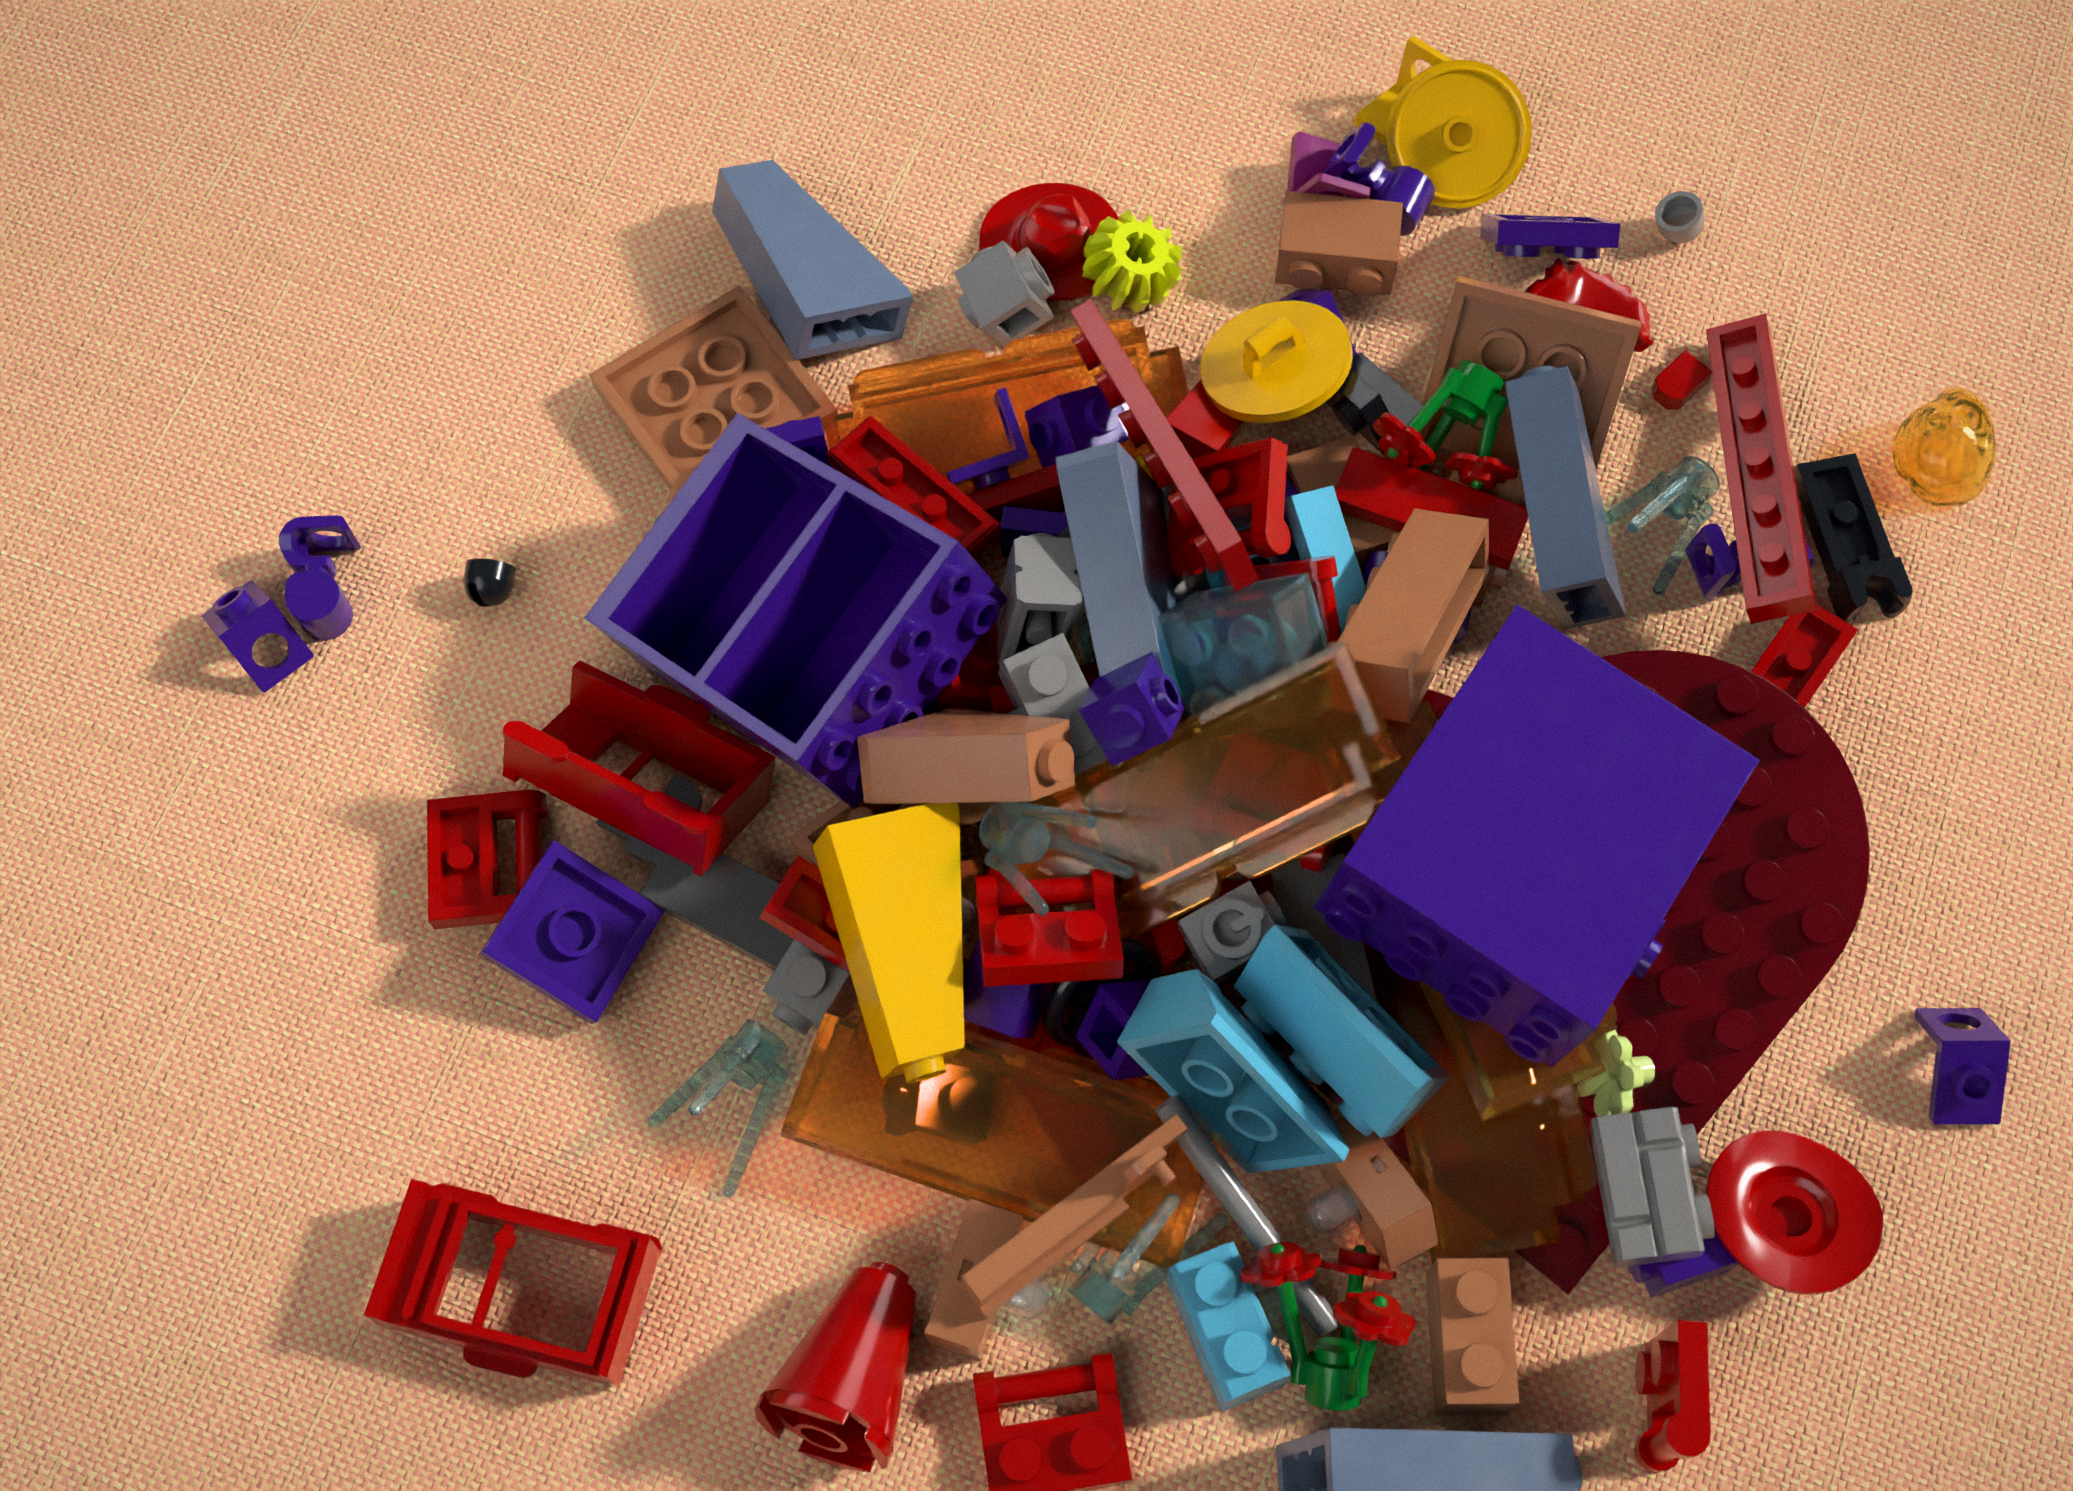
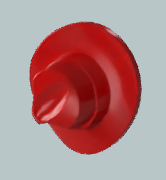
[979,183,1119,301]
[1706,1130,1884,1295]

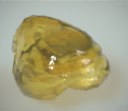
[1892,385,1997,507]

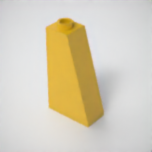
[813,803,964,1084]

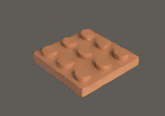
[1419,276,1641,474]
[589,285,839,490]

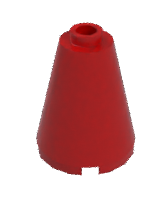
[754,1262,917,1472]

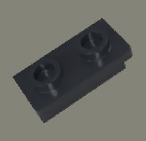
[1320,353,1423,455]

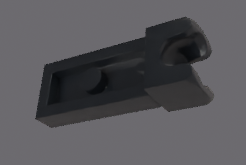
[1794,453,1913,625]

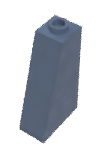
[712,160,913,360]
[1505,366,1626,630]
[1055,441,1188,704]
[1276,1428,1582,1491]

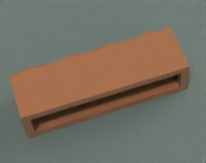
[1322,509,1489,724]

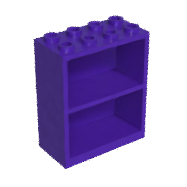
[584,413,1008,810]
[1313,604,1759,1068]

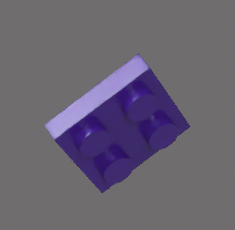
[1480,214,1620,259]
[478,840,665,1024]

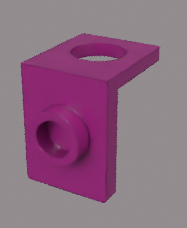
[1287,131,1370,199]

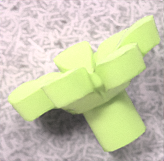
[1575,1026,1655,1116]

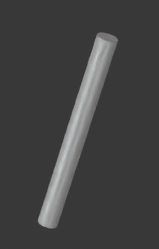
[1155,1095,1340,1337]

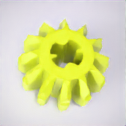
[1082,209,1183,315]

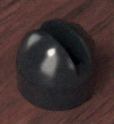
[463,558,516,607]

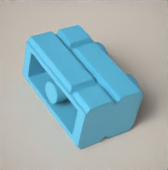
[1166,1241,1291,1412]

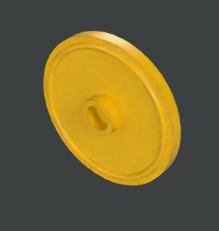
[1385,60,1532,209]
[1200,301,1353,423]

